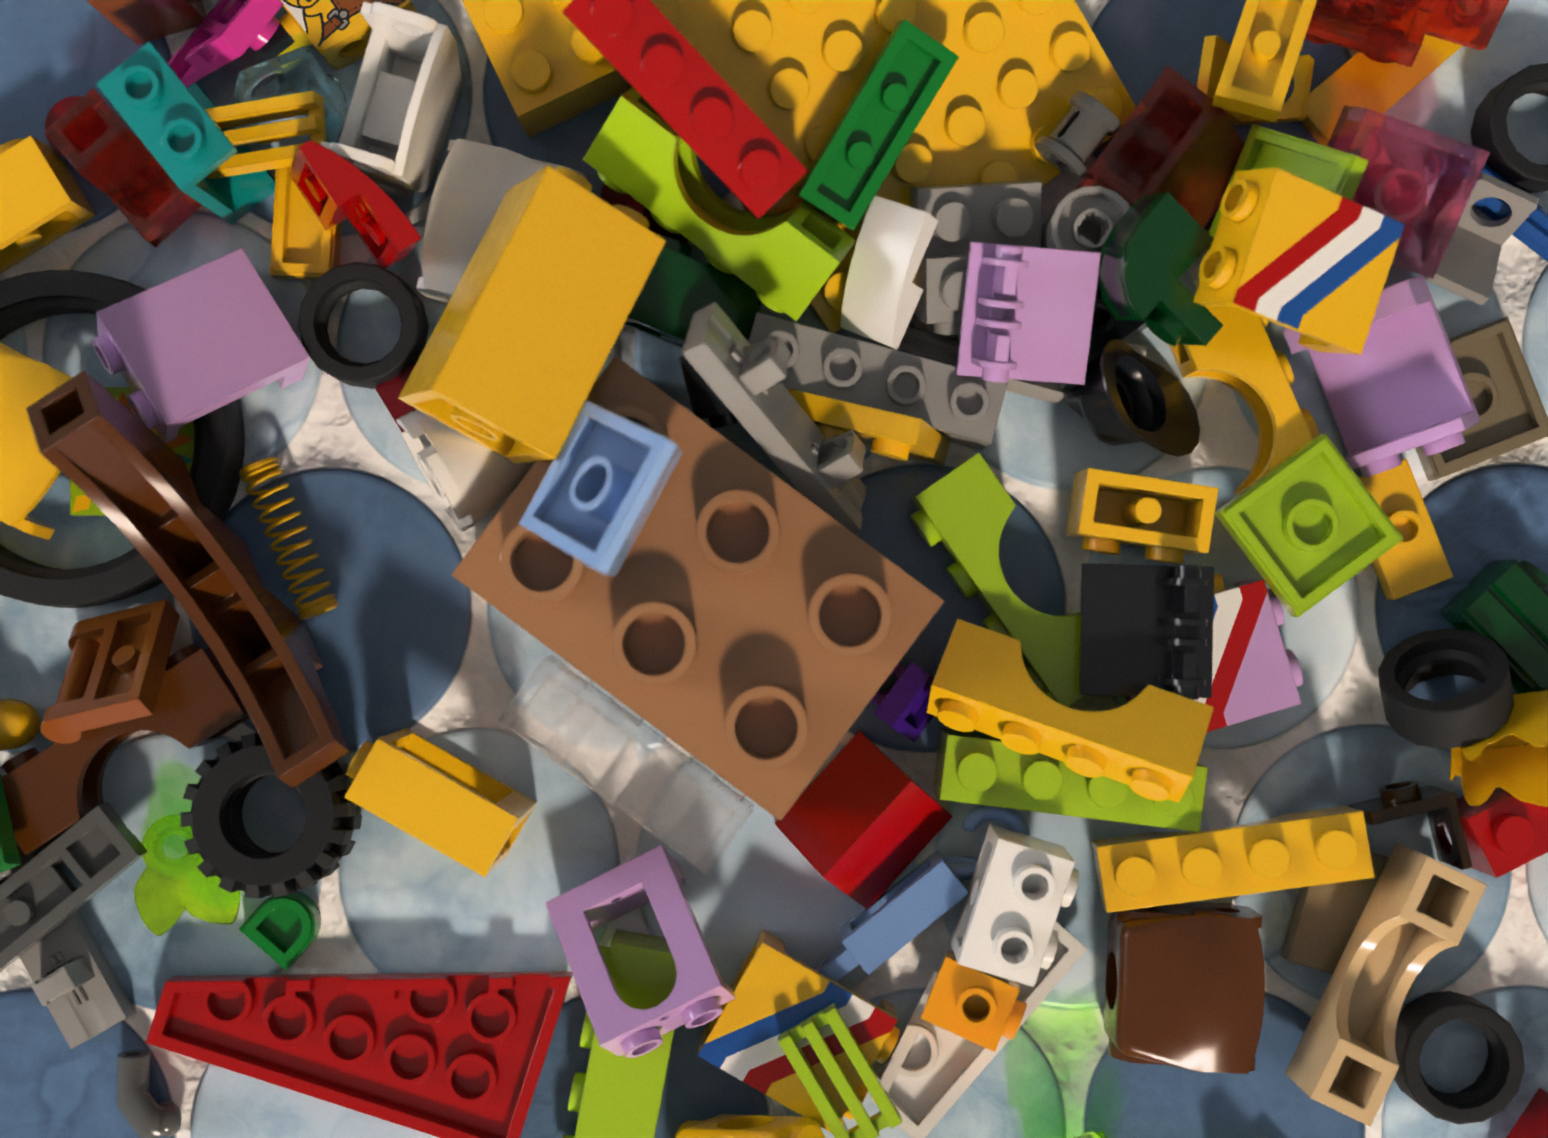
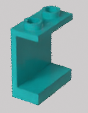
[96,42,275,225]

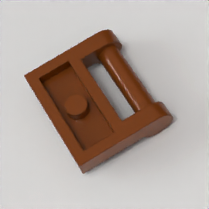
[40,599,180,744]

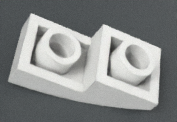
[840,195,939,350]

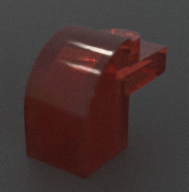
[45,88,202,247]

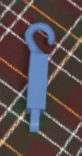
[814,805,1030,982]

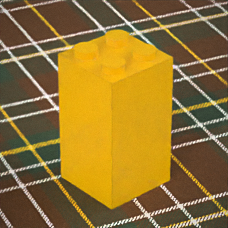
[398,165,666,463]

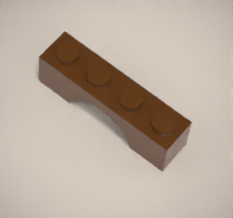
[0,643,250,855]

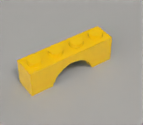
[1168,306,1320,497]
[926,619,1214,803]
[1091,806,1375,913]

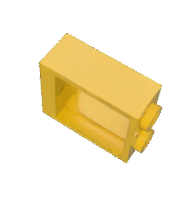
[344,728,537,877]

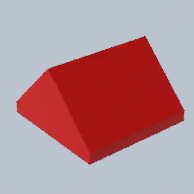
[775,730,953,909]

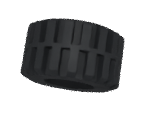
[181,733,362,899]

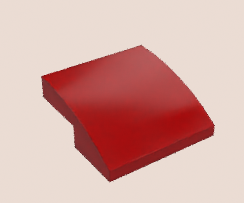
[289,140,421,270]

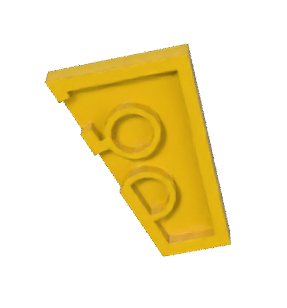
[786,388,950,466]

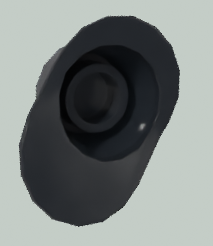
[1066,339,1200,457]

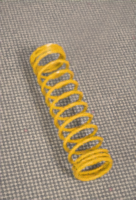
[239,457,339,620]

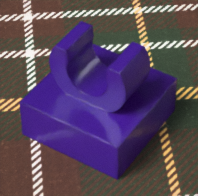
[870,662,934,742]

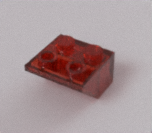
[1075,65,1244,228]

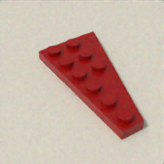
[145,971,573,1138]

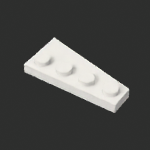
[870,920,1087,1138]

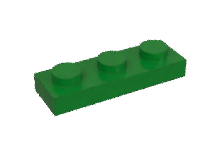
[794,19,959,231]

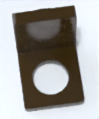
[1348,781,1472,870]

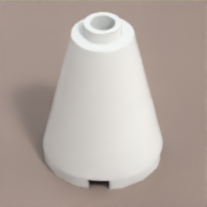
[396,410,536,532]

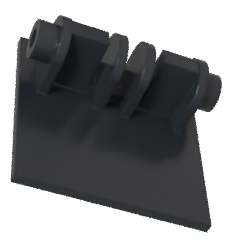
[1079,563,1214,700]

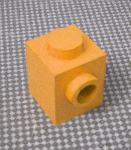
[921,950,1027,1052]

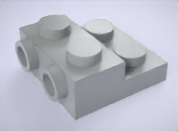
[910,180,1042,335]

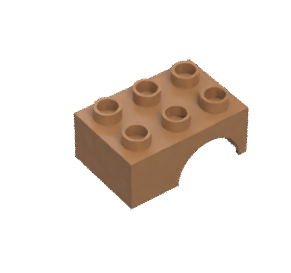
[451,356,944,821]

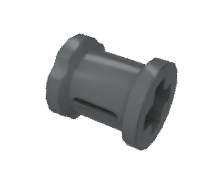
[1035,91,1121,180]

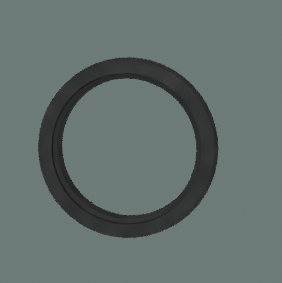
[0,270,245,608]

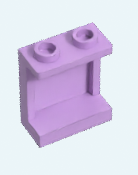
[92,248,310,443]

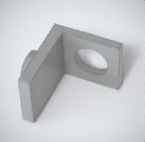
[1425,172,1539,305]

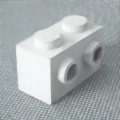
[950,824,1079,987]

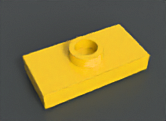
[1358,459,1453,600]

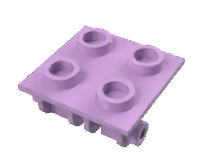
[956,242,1101,385]

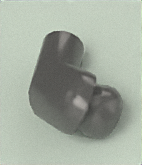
[117,1050,181,1138]

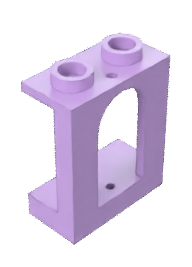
[545,845,736,1058]

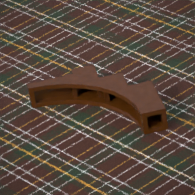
[26,370,349,788]

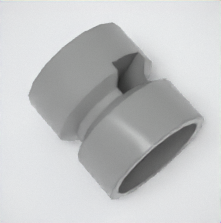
[1041,186,1130,253]

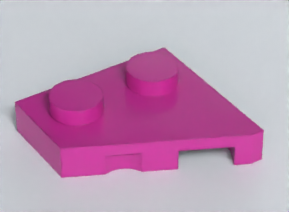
[168,0,283,87]

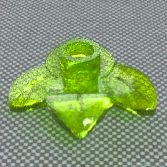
[134,815,241,936]

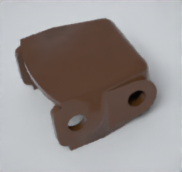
[1104,902,1265,1074]

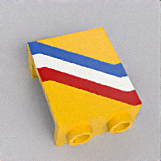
[1193,167,1405,355]
[697,930,900,1132]

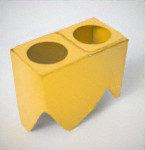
[1449,690,1548,807]

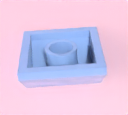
[519,400,683,576]

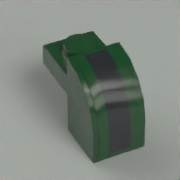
[1098,192,1223,346]

